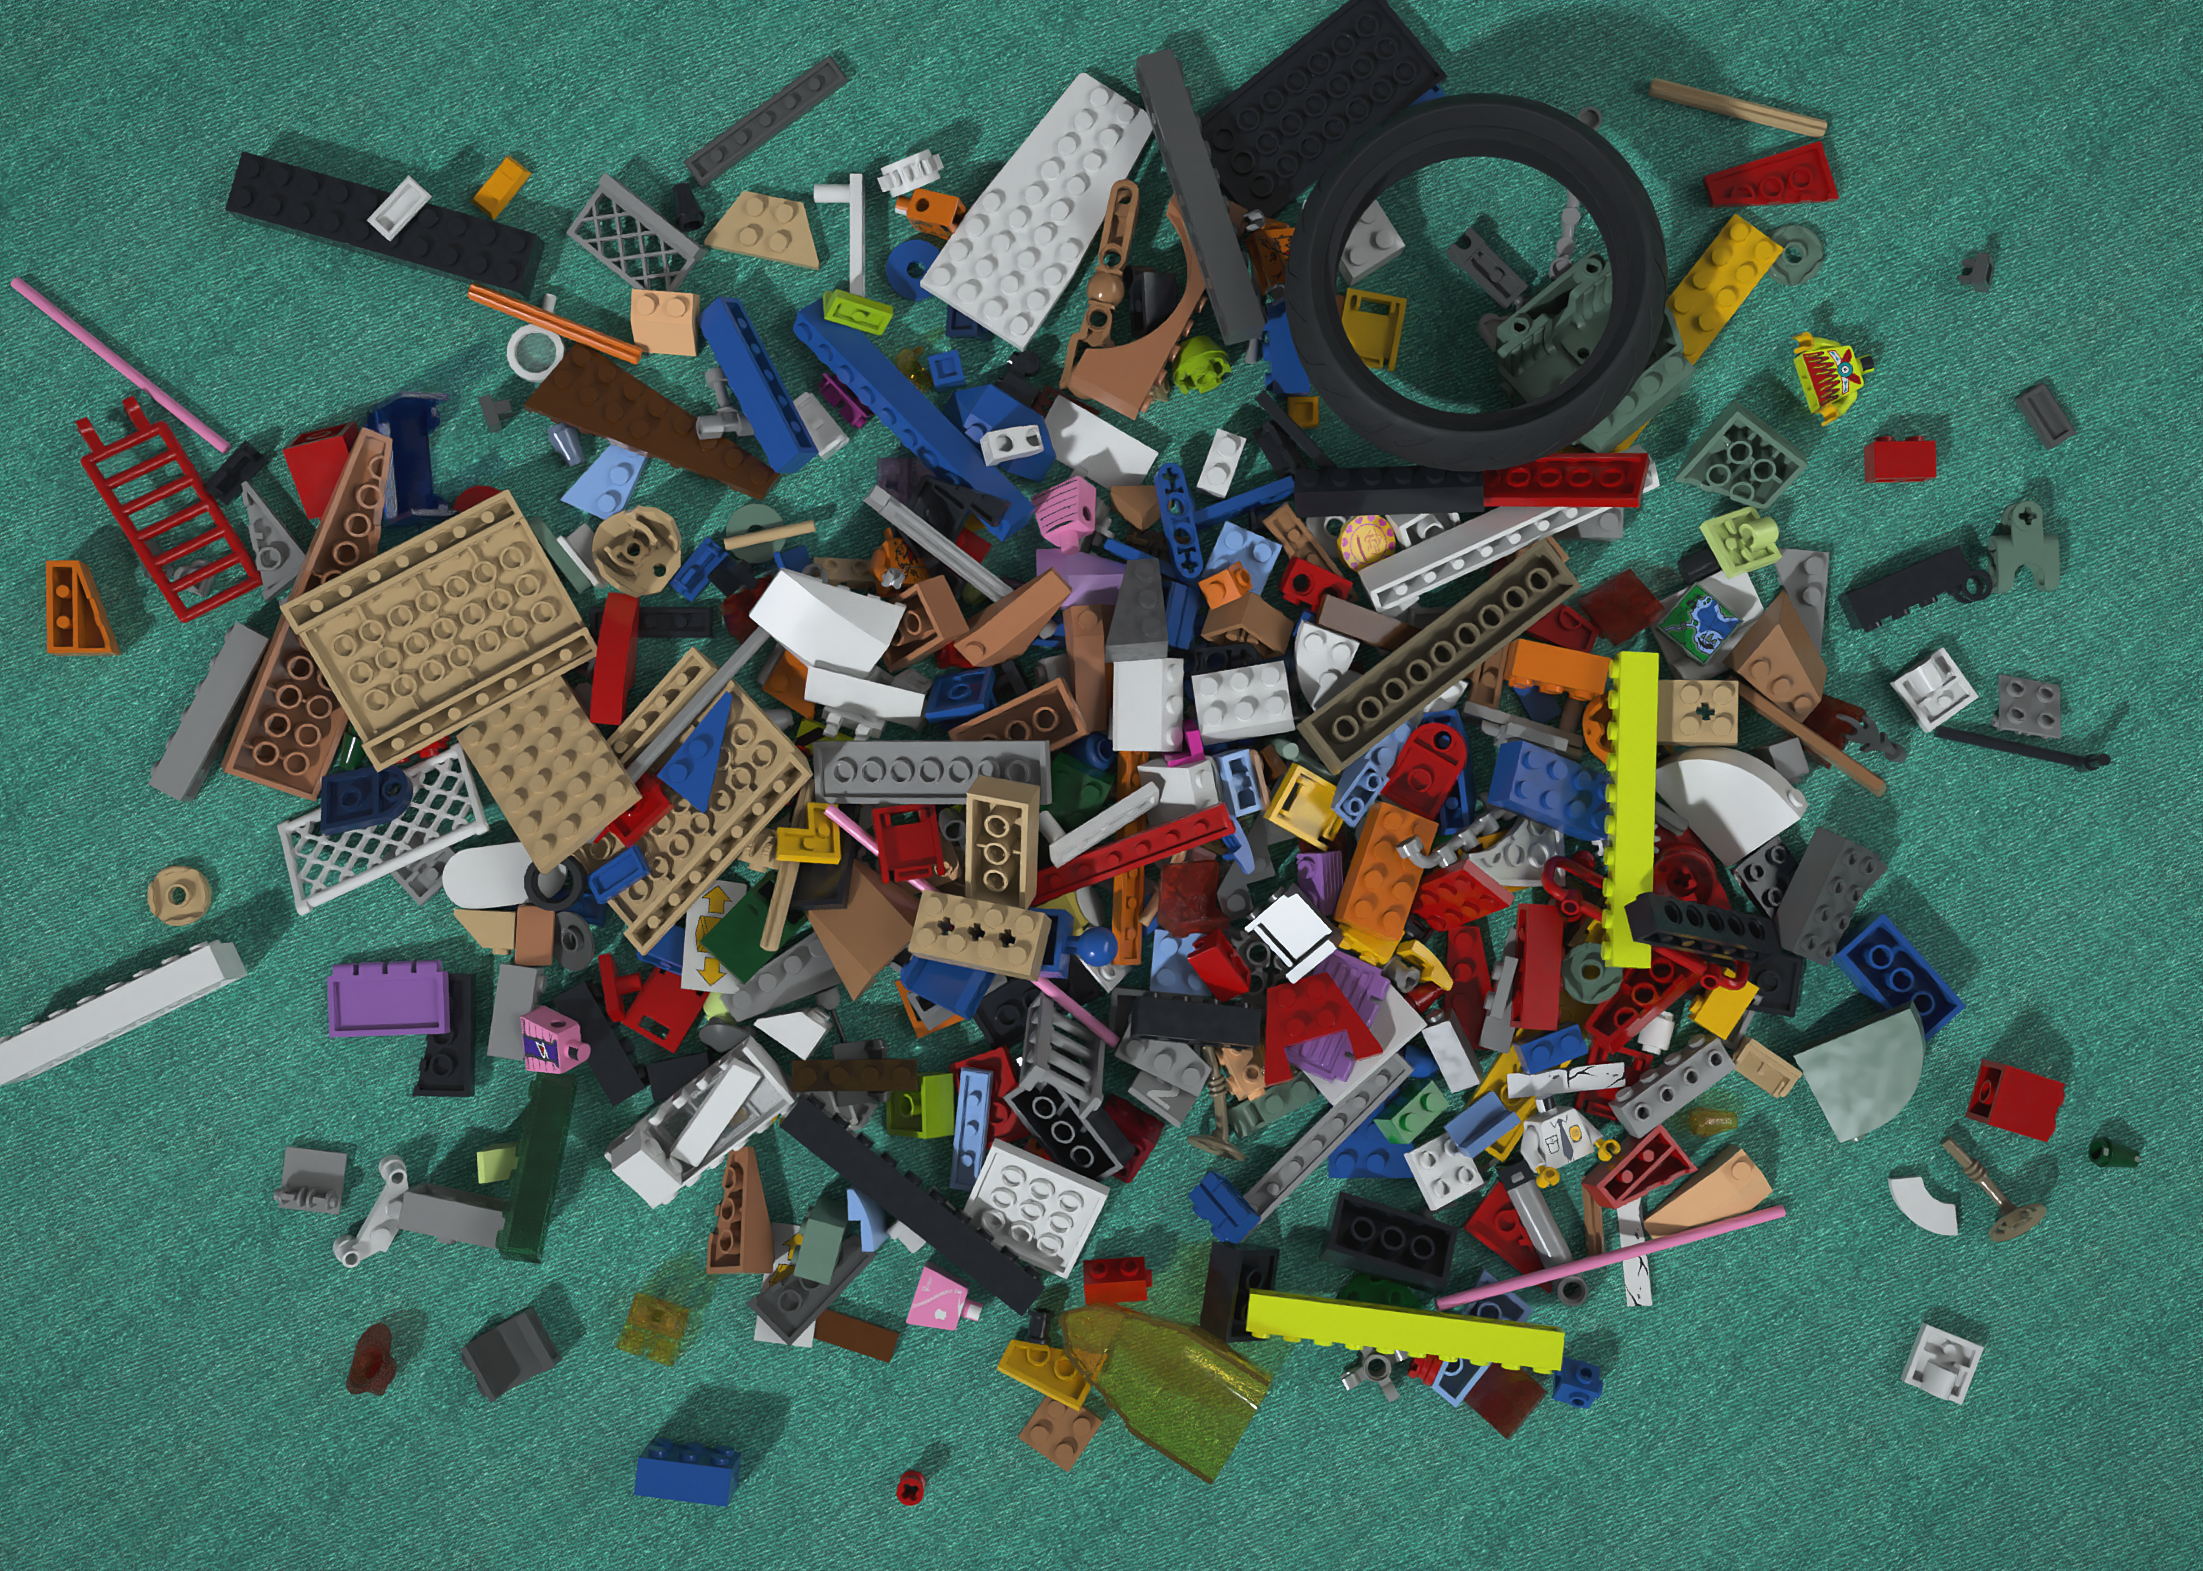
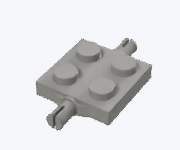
[1478,720,1583,763]

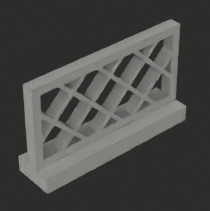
[566,172,708,292]

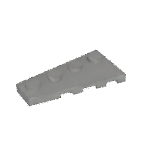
[719,932,843,1023]

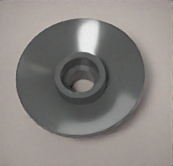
[553,911,594,971]

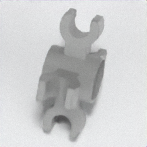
[1339,1346,1409,1403]

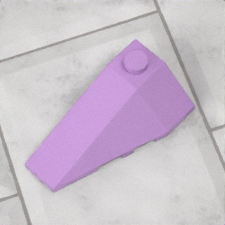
[1036,548,1126,610]

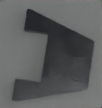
[895,475,1011,602]

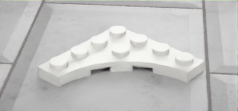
[1461,816,1566,887]

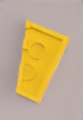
[997,1339,1107,1412]

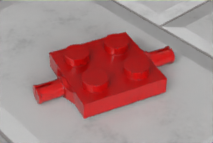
[593,760,675,848]

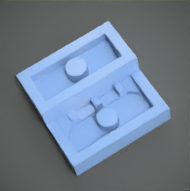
[847,1185,890,1252]

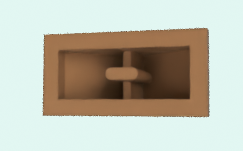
[1111,485,1172,533]

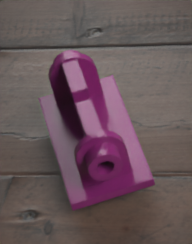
[817,371,876,429]

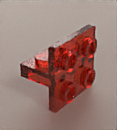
[719,575,773,645]
[1787,693,1867,770]

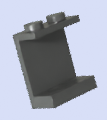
[460,1306,562,1403]

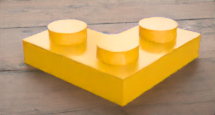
[775,802,841,865]

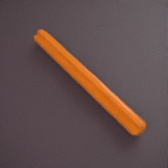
[467,282,643,364]

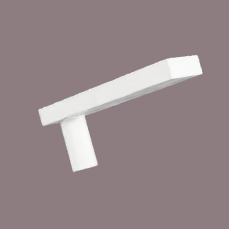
[814,174,865,298]
[1039,781,1159,868]

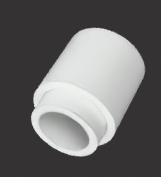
[1637,1011,1675,1055]

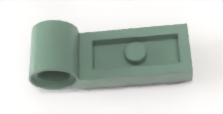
[1227,1070,1319,1138]

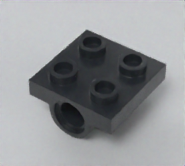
[1729,835,1799,919]

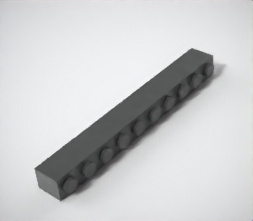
[1134,49,1267,346]

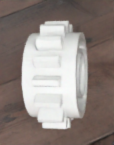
[877,149,944,198]

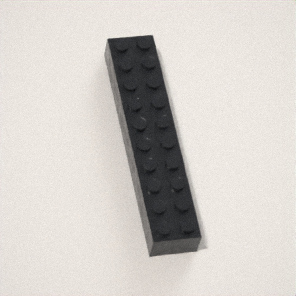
[225,151,545,301]

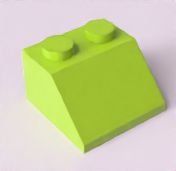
[886,1072,955,1139]

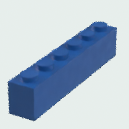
[696,296,819,473]

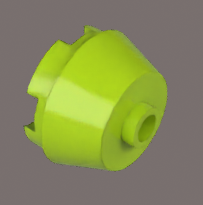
[1172,335,1231,395]

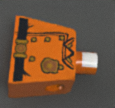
[895,188,968,240]

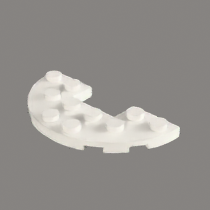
[1294,620,1468,728]

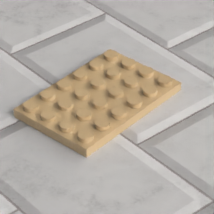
[456,674,643,875]

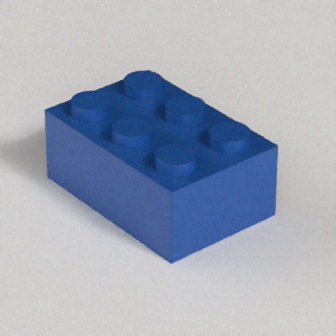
[634,1438,742,1507]

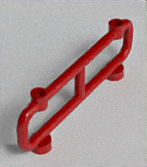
[1541,851,1749,991]

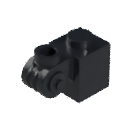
[994,350,1040,409]

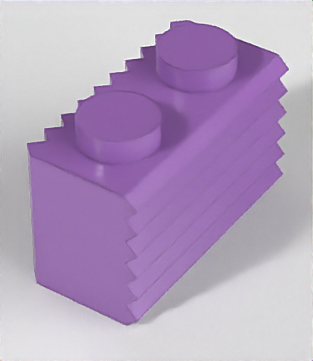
[1296,850,1343,915]

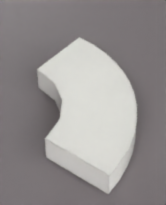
[1887,1175,1958,1236]

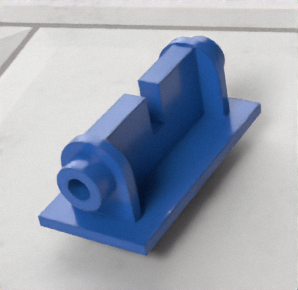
[669,536,731,602]

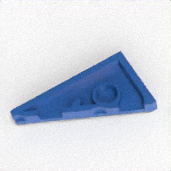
[656,691,733,814]

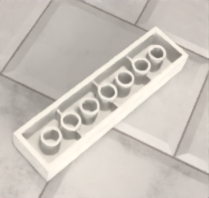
[0,940,248,1086]

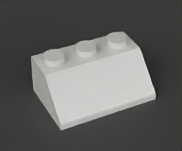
[1113,658,1184,752]

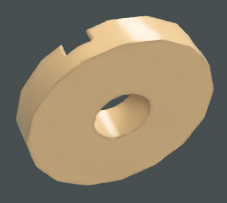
[147,865,212,926]

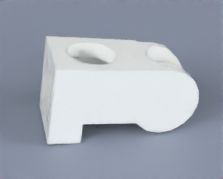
[980,425,1044,467]

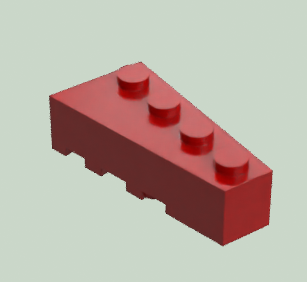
[1582,950,1707,1055]

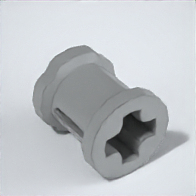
[1380,954,1420,993]

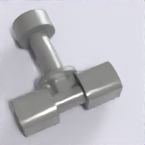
[696,367,755,440]

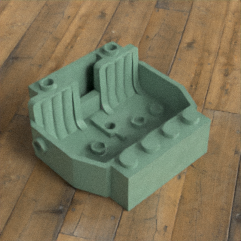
[1495,249,1696,453]

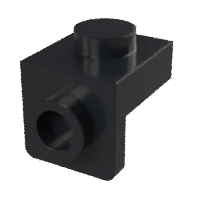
[707,555,759,597]

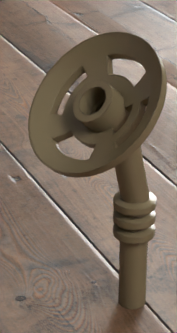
[1186,1046,1246,1161]
[1940,1135,2047,1242]

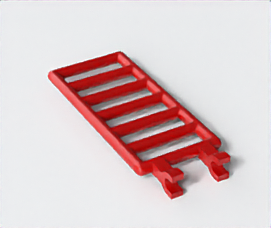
[75,396,263,623]

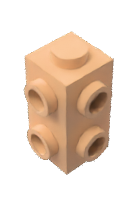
[1213,1047,1267,1102]

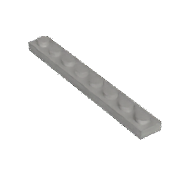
[1240,1052,1415,1243]

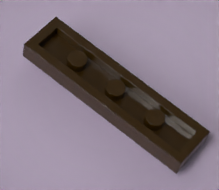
[792,1058,917,1092]

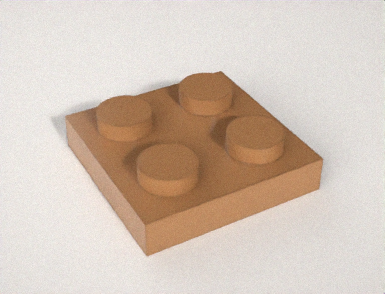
[1018,1395,1103,1472]

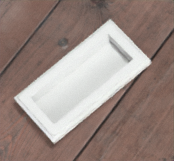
[367,175,432,242]

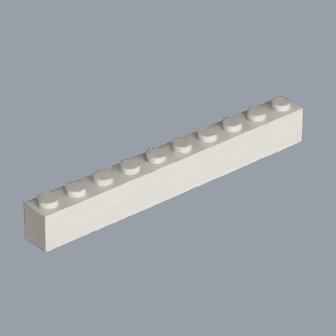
[1357,444,1660,613]

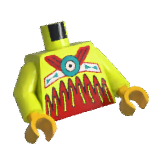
[1792,331,1875,427]

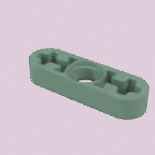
[528,515,591,594]

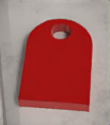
[1380,723,1468,822]

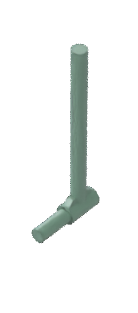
[1263,735,1381,809]

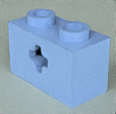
[1210,749,1263,817]

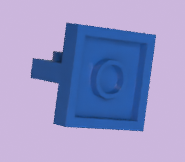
[925,666,999,732]

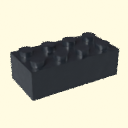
[1003,1052,1136,1183]
[1319,1191,1458,1296]

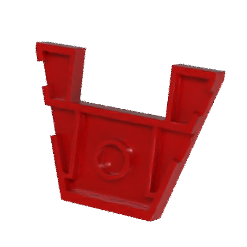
[1264,972,1383,1087]

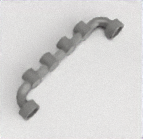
[1549,107,1602,282]
[1395,806,1517,869]

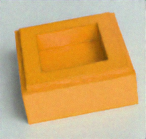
[1287,396,1319,429]

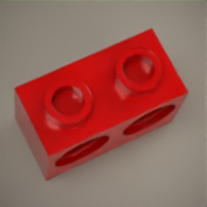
[1277,555,1353,614]

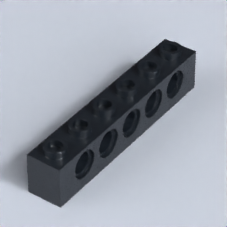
[1624,892,1782,965]

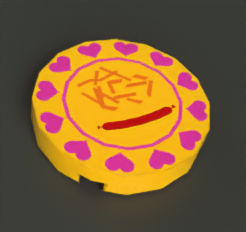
[1336,515,1396,573]

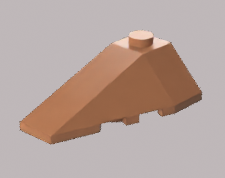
[1063,604,1116,732]

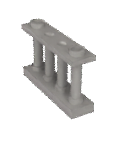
[1019,991,1107,1120]

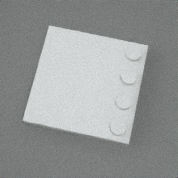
[963,1138,1110,1279]

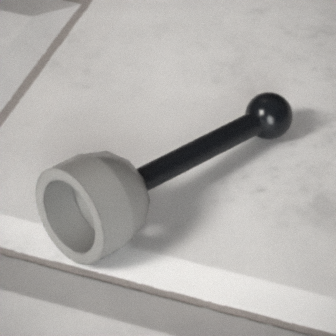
[814,986,848,1044]

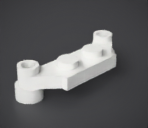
[333,1154,409,1268]

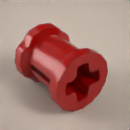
[896,1470,926,1506]

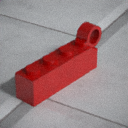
[1510,896,1583,1031]

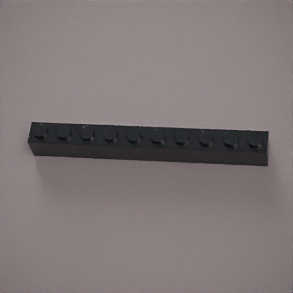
[779,1092,1045,1316]

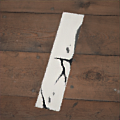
[1507,1062,1626,1099]
[1617,1198,1652,1306]

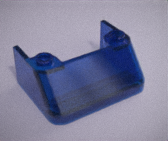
[366,391,459,529]

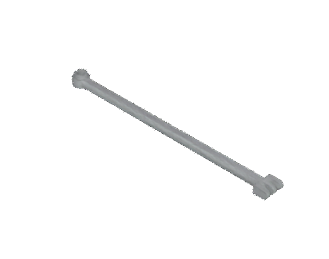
[586,563,828,844]

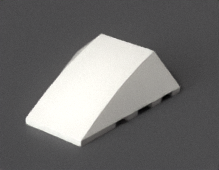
[749,567,906,679]

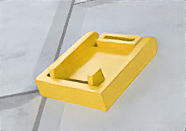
[1341,288,1407,372]
[1263,763,1344,852]

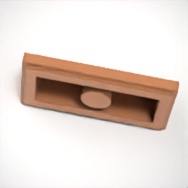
[515,902,555,966]

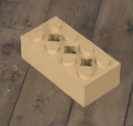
[965,775,1040,910]
[908,889,1052,982]

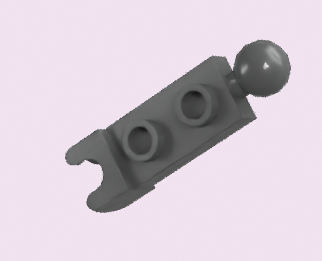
[1446,228,1533,311]

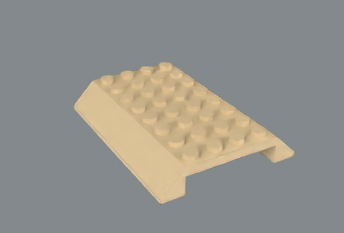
[280,489,597,773]
[571,646,813,956]

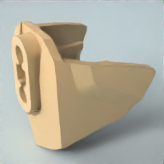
[592,505,682,598]

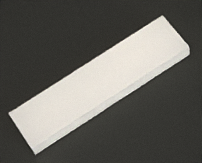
[670,1058,761,1167]

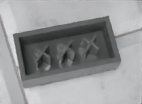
[1773,826,1881,967]

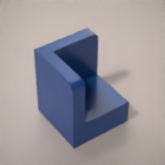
[927,350,967,393]
[773,545,812,573]

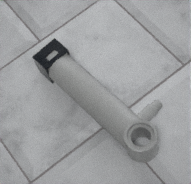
[1495,1154,1599,1307]

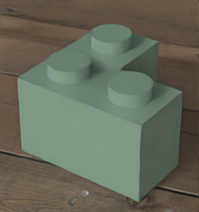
[791,1196,851,1285]

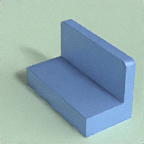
[1444,1091,1521,1159]

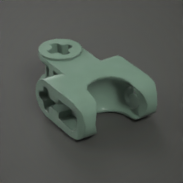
[1987,501,2060,594]

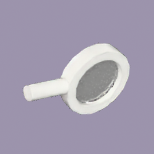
[507,293,567,383]

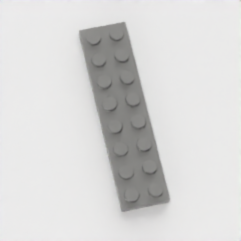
[812,740,1052,805]

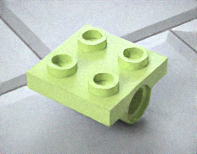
[1699,506,1782,579]

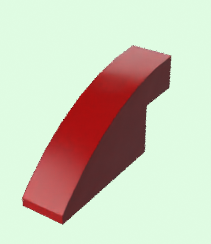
[590,592,640,725]

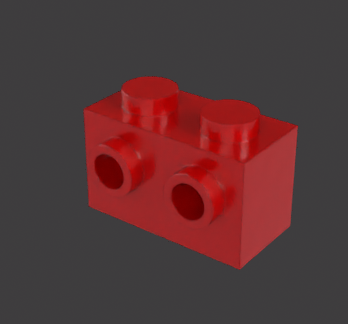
[1864,436,1937,483]

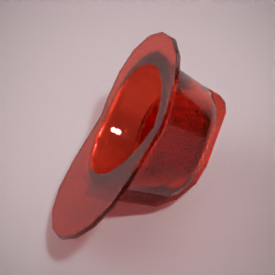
[346,1323,397,1396]

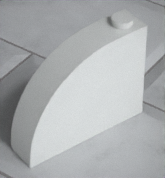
[1655,746,1809,868]

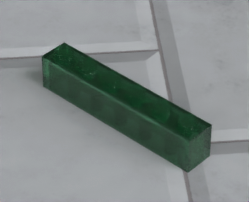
[495,1072,578,1264]

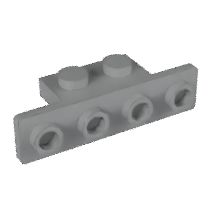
[1478,928,1518,1054]

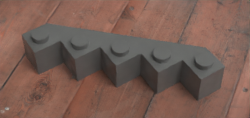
[1215,738,1324,923]

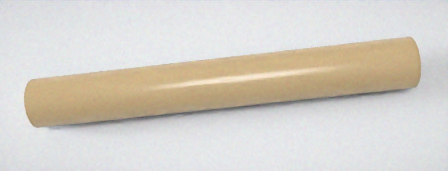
[724,519,816,551]

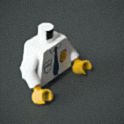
[1520,1093,1621,1188]

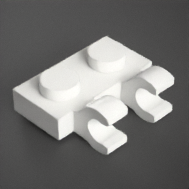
[821,705,888,741]

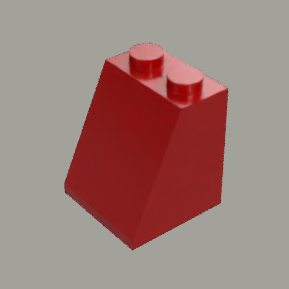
[282,421,359,521]
[1965,1059,2065,1143]

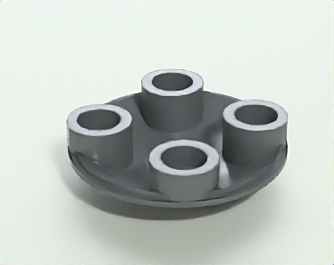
[699,1017,758,1056]

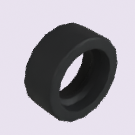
[524,855,587,911]

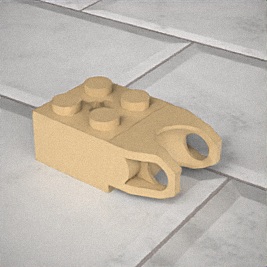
[1657,680,1738,747]

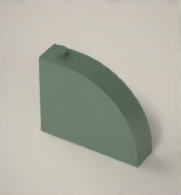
[1793,1000,1926,1143]

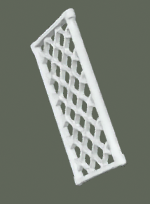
[277,742,489,916]

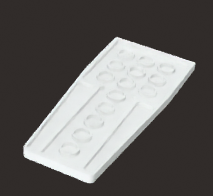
[920,73,1153,352]

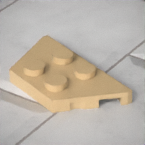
[704,191,820,270]

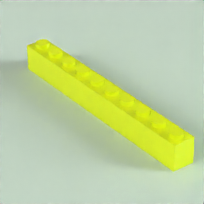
[1601,651,1659,969]
[1246,1288,1565,1374]

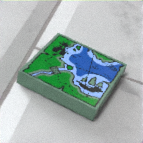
[1655,582,1744,668]

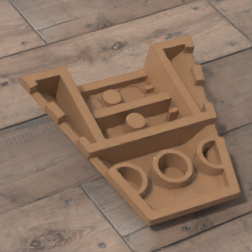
[804,859,920,1002]

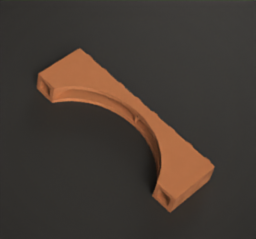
[1069,193,1249,420]

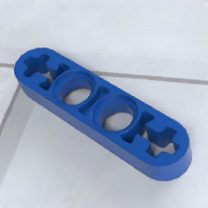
[1154,463,1203,582]

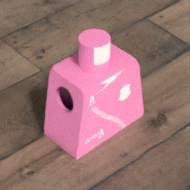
[906,1261,983,1330]

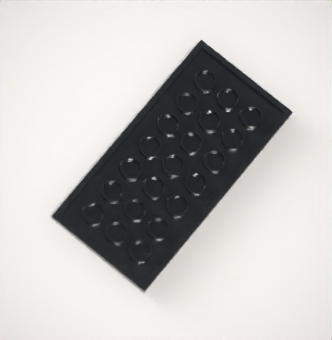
[1200,0,1448,220]

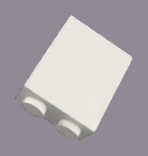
[1137,755,1225,825]

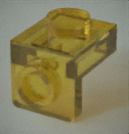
[894,345,934,394]

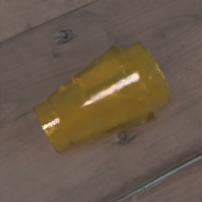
[1688,1107,1738,1138]

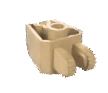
[737,827,781,873]

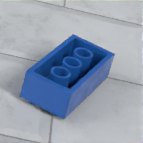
[1487,740,1611,842]
[1831,912,1966,1043]

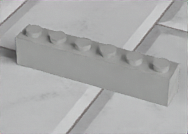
[148,622,272,802]

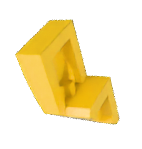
[1396,939,1453,991]

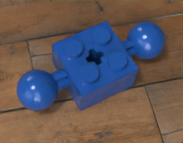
[976,908,1118,979]

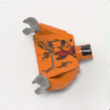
[1243,209,1295,306]
[868,527,931,598]

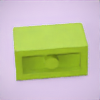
[823,289,893,336]

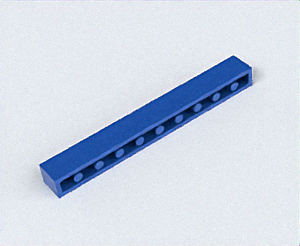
[792,297,1036,542]

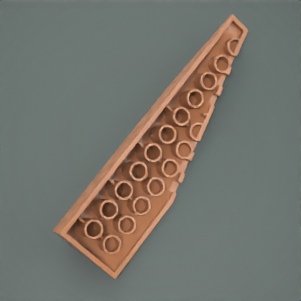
[221,427,393,802]

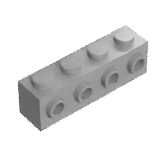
[1608,1034,1737,1139]

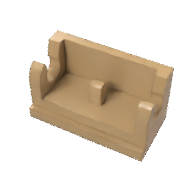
[1730,1036,1803,1099]

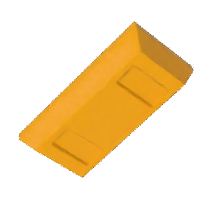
[470,155,532,220]

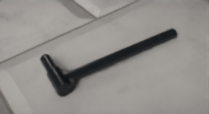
[1934,725,2111,773]

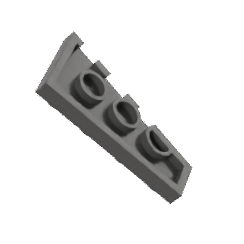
[746,1233,877,1347]

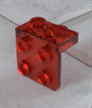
[1157,859,1230,938]

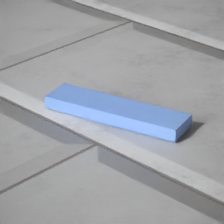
[949,1066,994,1192]

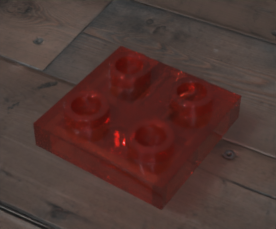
[1579,568,1666,647]
[1463,1362,1548,1440]

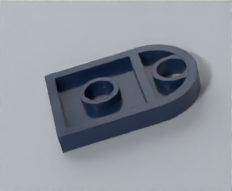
[320,765,413,836]

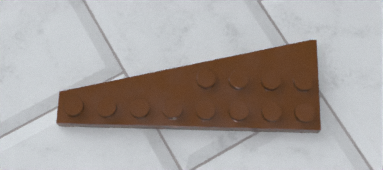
[524,342,780,501]

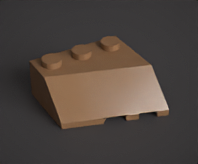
[1722,590,1827,723]

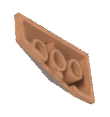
[954,567,1073,668]
[706,1146,775,1274]

